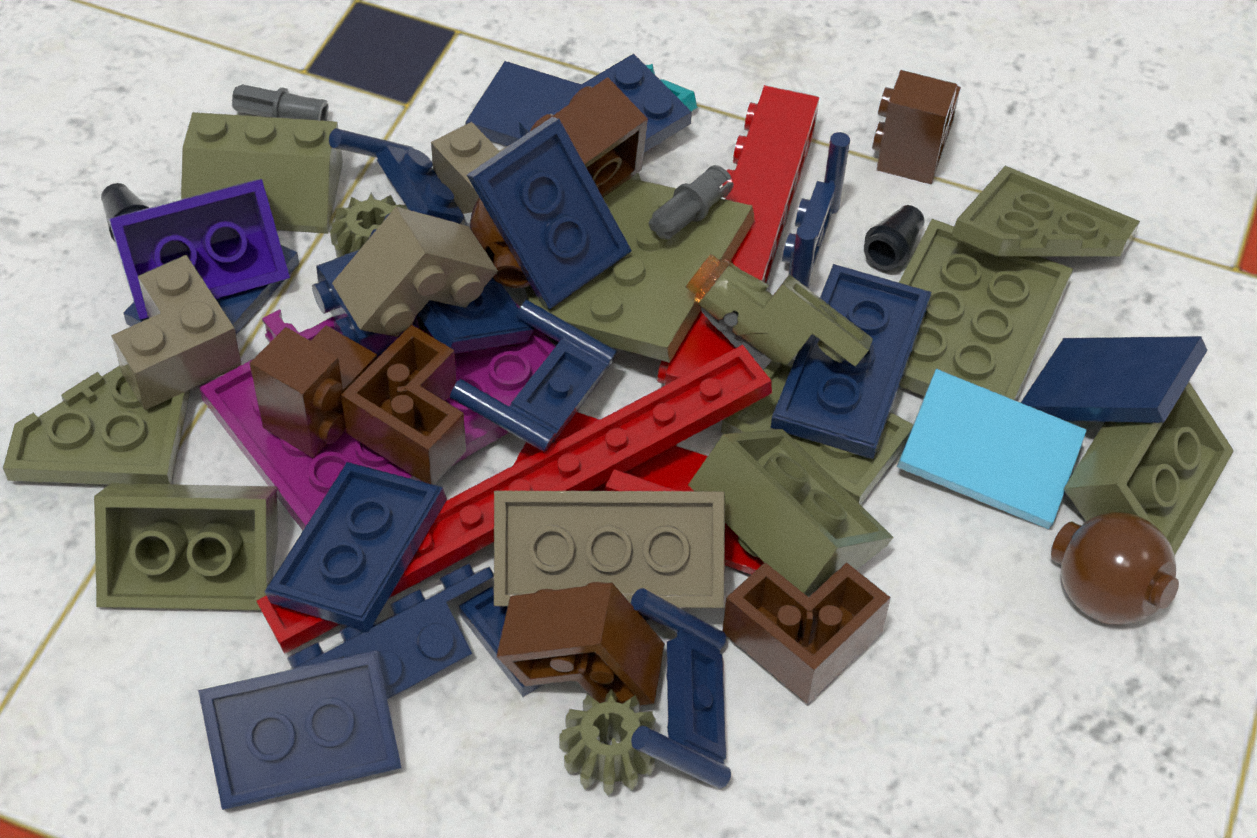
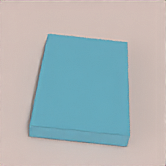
[897,369,1087,529]

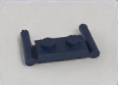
[329,128,464,224]
[782,132,850,289]
[450,300,618,452]
[631,588,731,789]

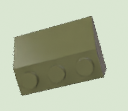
[181,112,343,234]
[1064,382,1234,556]
[688,429,894,597]
[94,483,278,610]

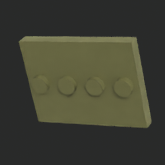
[533,178,755,362]
[899,219,1073,401]

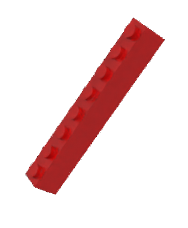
[657,85,820,385]

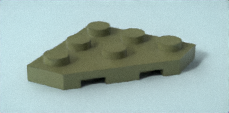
[951,165,1140,257]
[3,365,191,485]

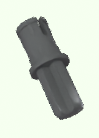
[232,84,329,121]
[649,165,733,239]

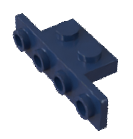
[287,563,494,699]

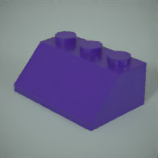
[108,179,290,319]

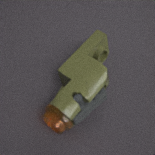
[685,254,873,367]

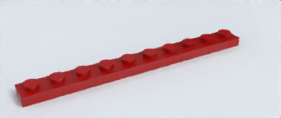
[256,344,772,654]

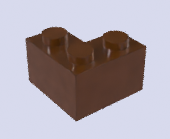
[872,70,961,185]
[250,325,377,459]
[341,325,466,485]
[722,562,891,704]
[496,582,665,706]

